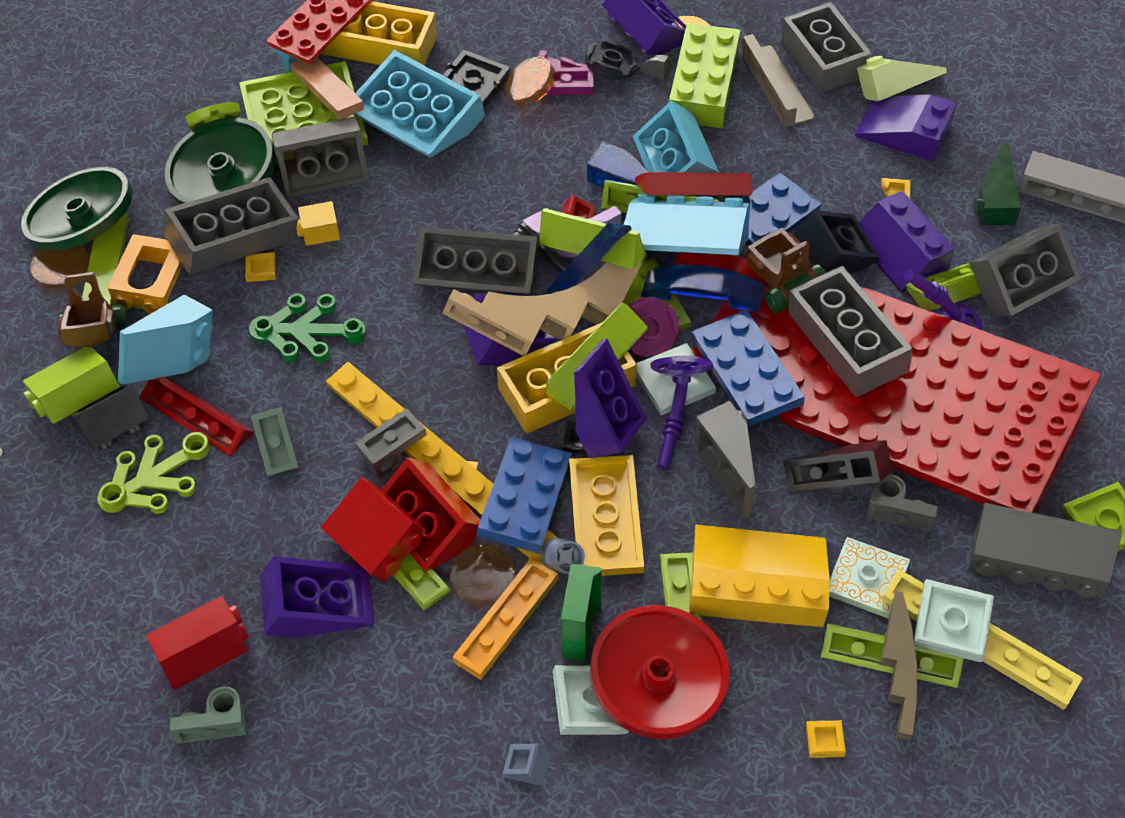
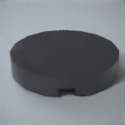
[585,41,638,79]

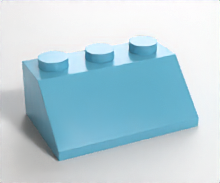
[633,101,719,173]

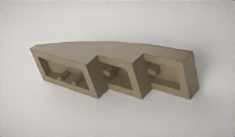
[880,591,917,741]

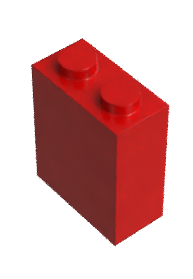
[320,477,427,582]
[146,596,249,691]

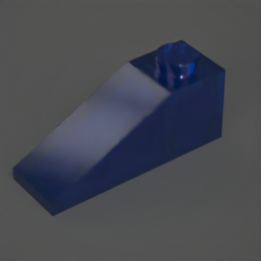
[587,142,648,187]

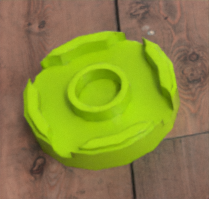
[185,102,241,130]

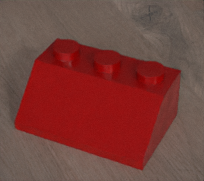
[382,458,480,572]

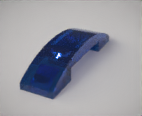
[641,265,765,312]

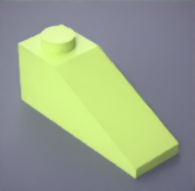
[857,56,947,101]

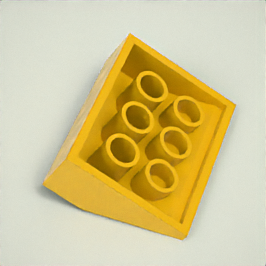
[689,524,829,627]

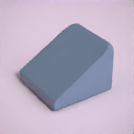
[502,743,551,786]

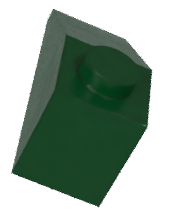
[973,143,1021,225]

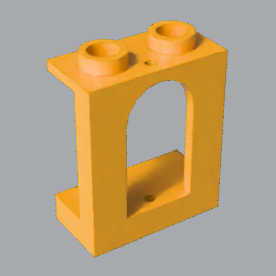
[108,234,185,314]

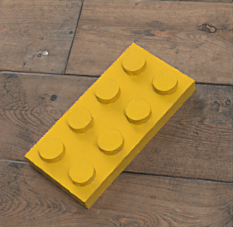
[569,455,644,576]

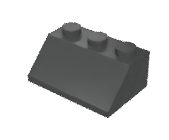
[272,117,370,198]

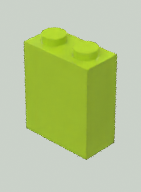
[23,347,120,424]

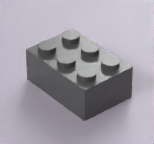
[781,2,872,94]
[969,224,1082,317]

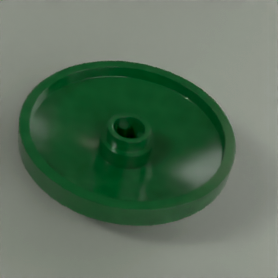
[165,117,276,205]
[21,167,133,251]

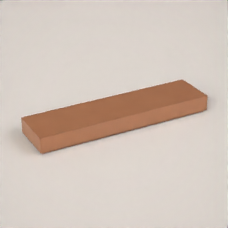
[290,57,364,119]

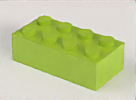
[669,23,740,128]

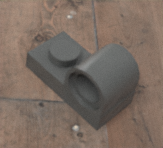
[355,408,427,478]
[866,474,938,532]

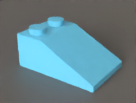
[118,295,213,385]

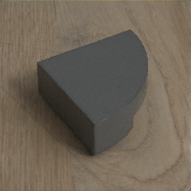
[640,55,669,80]

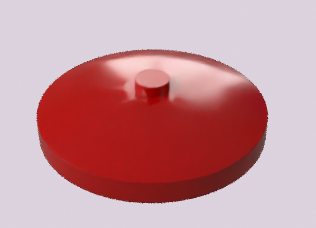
[590,605,729,739]

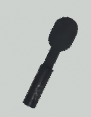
[512,222,580,283]

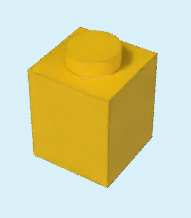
[296,201,340,246]

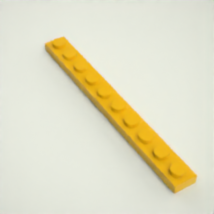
[326,362,559,564]

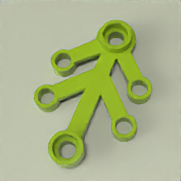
[97,432,210,514]

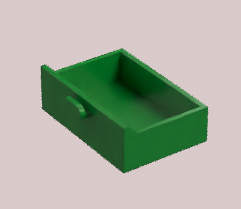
[561,564,602,661]

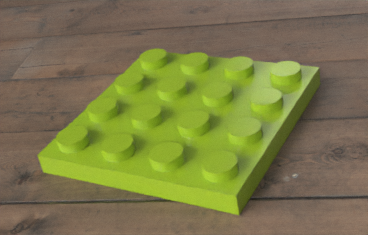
[239,61,368,164]

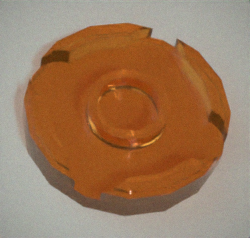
[505,56,555,106]
[30,245,89,291]
[449,544,516,606]

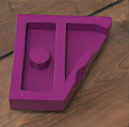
[539,50,594,95]

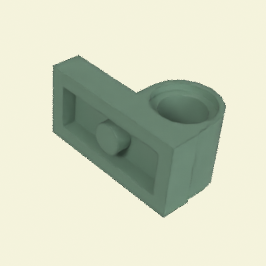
[250,407,299,477]
[170,686,247,744]

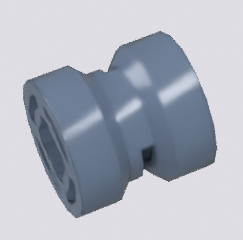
[541,538,585,574]

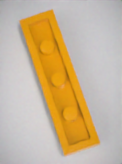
[453,557,559,680]

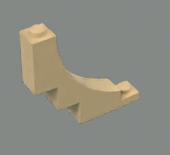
[442,261,643,356]

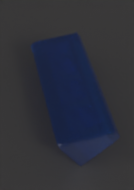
[542,223,632,295]

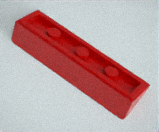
[635,172,752,196]
[139,376,255,457]

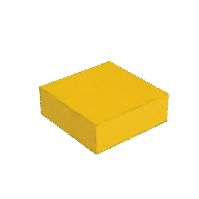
[245,252,276,282]
[806,720,846,758]

